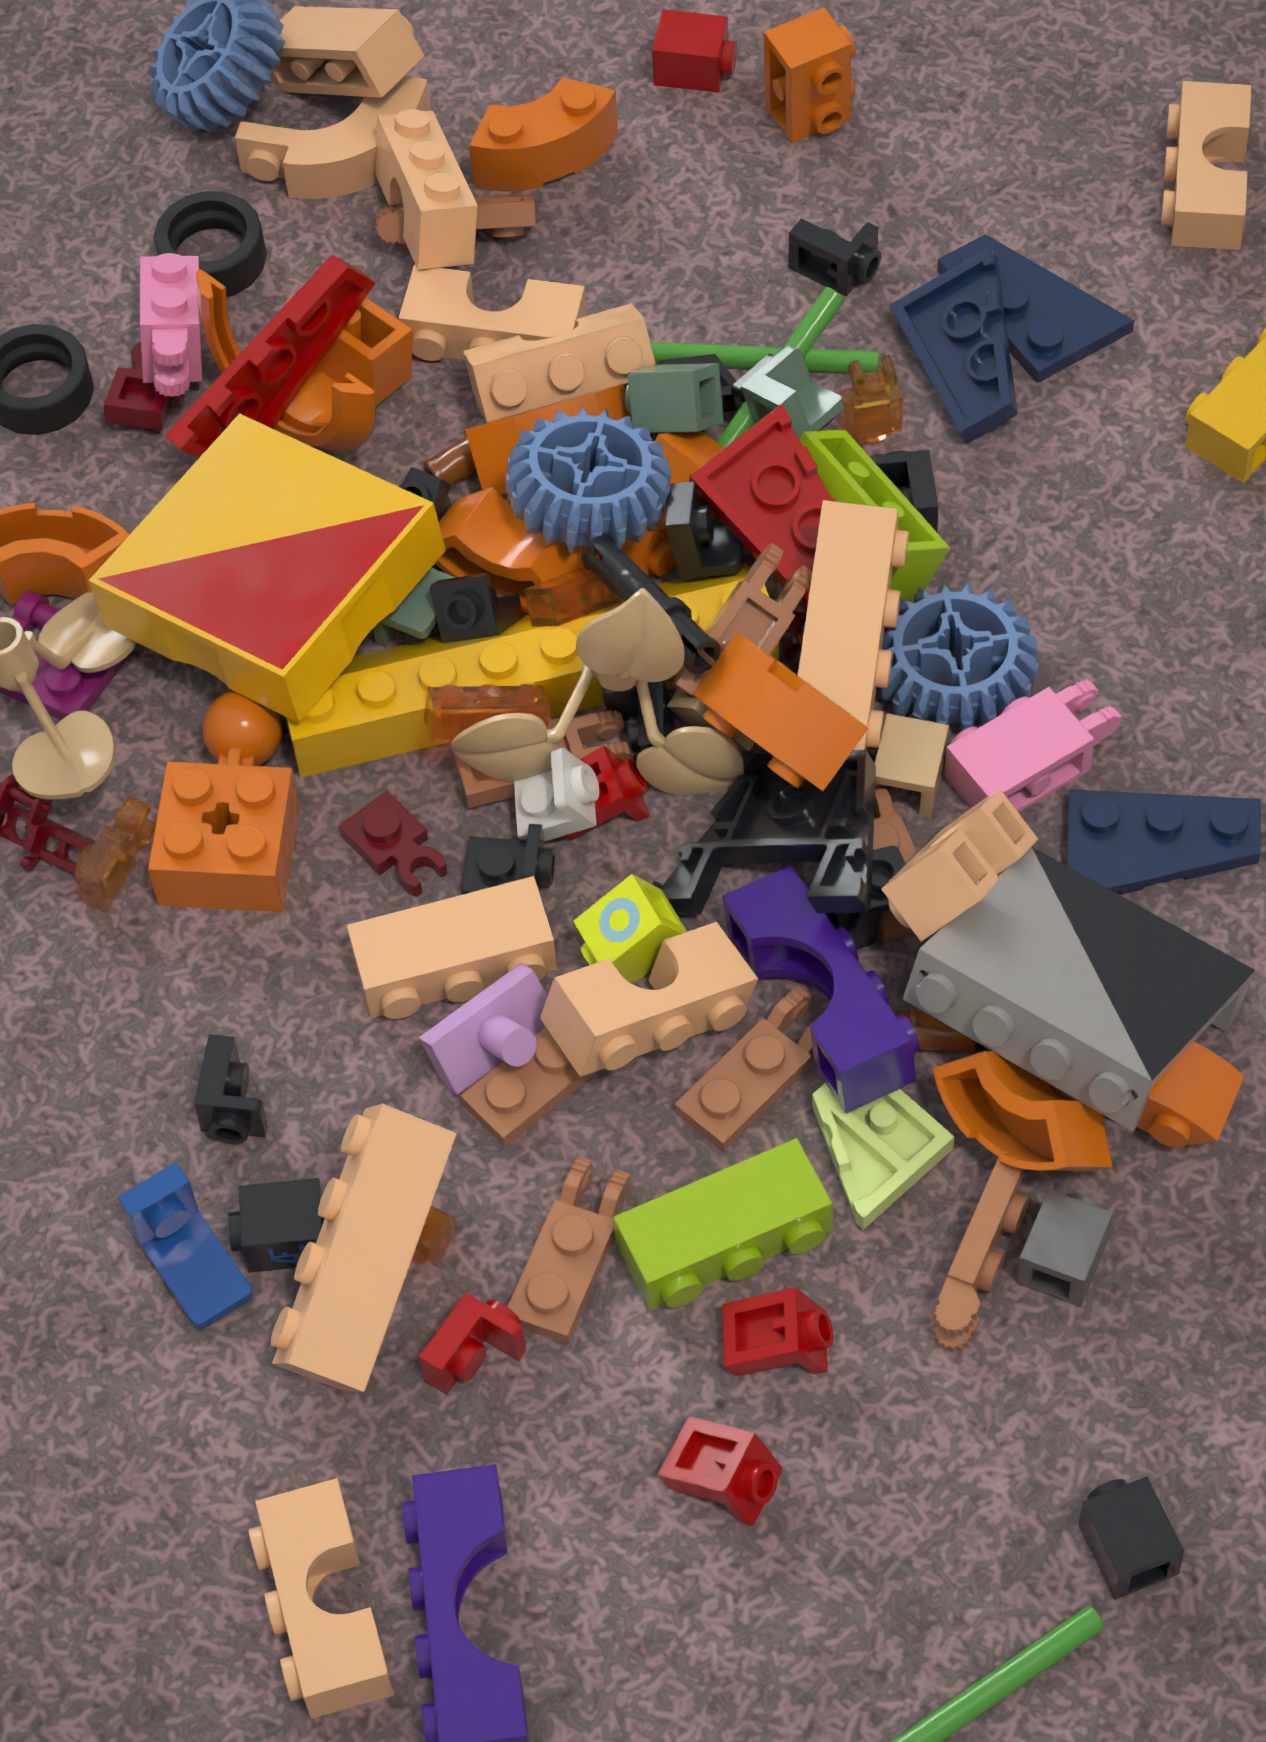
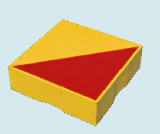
[88,414,446,723]

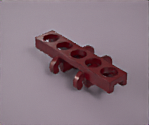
[0,775,100,877]

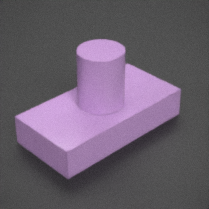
[418,963,547,1095]

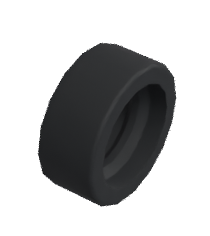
[153,191,267,298]
[0,324,94,435]

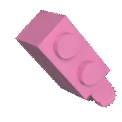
[140,253,202,397]
[945,679,1122,813]

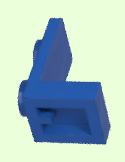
[118,1162,253,1330]

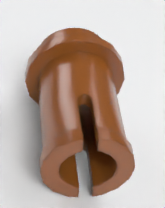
[422,427,477,488]
[895,1004,975,1057]

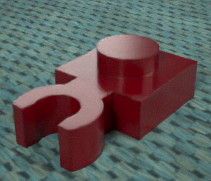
[104,343,175,430]
[338,790,448,897]

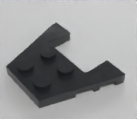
[652,750,876,915]

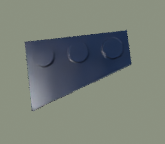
[937,234,1134,383]
[889,246,1018,444]
[1066,790,1261,895]

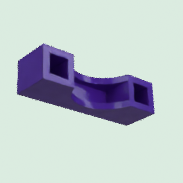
[722,865,920,1113]
[402,1464,529,1742]

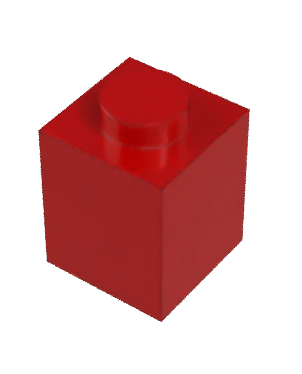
[652,9,738,93]

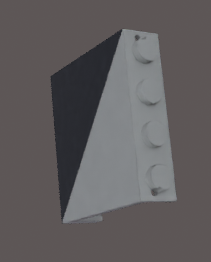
[903,846,1256,1131]

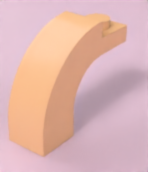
[235,76,431,199]

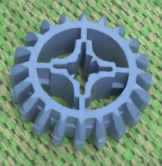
[148,0,285,133]
[505,407,671,555]
[878,581,1038,732]

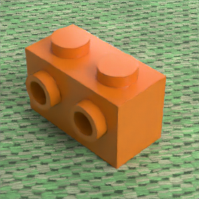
[764,7,856,144]

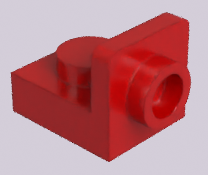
[564,746,650,841]
[722,1287,834,1376]
[419,1292,526,1395]
[658,1416,782,1526]

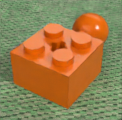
[148,690,300,912]

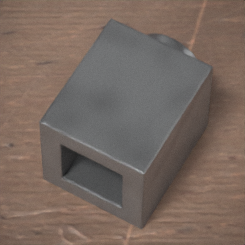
[1017,1189,1113,1308]

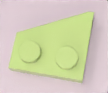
[812,1083,955,1230]

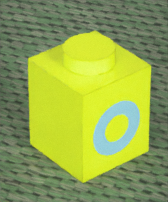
[573,874,687,983]

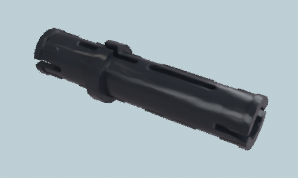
[580,534,721,674]

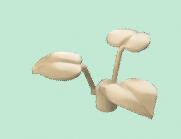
[450,588,744,795]
[0,591,137,799]

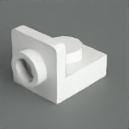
[514,748,599,841]

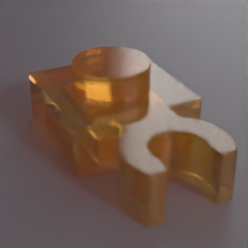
[839,355,904,442]
[75,797,156,913]

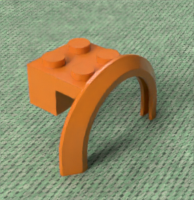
[196,269,413,452]

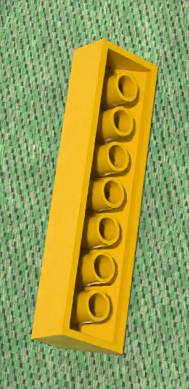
[285,563,779,778]

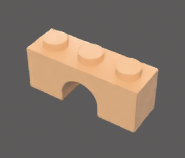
[1161,81,1251,250]
[375,109,478,270]
[399,265,587,361]
[463,303,656,423]
[881,788,1038,942]
[540,922,758,1077]
[248,1478,394,1719]

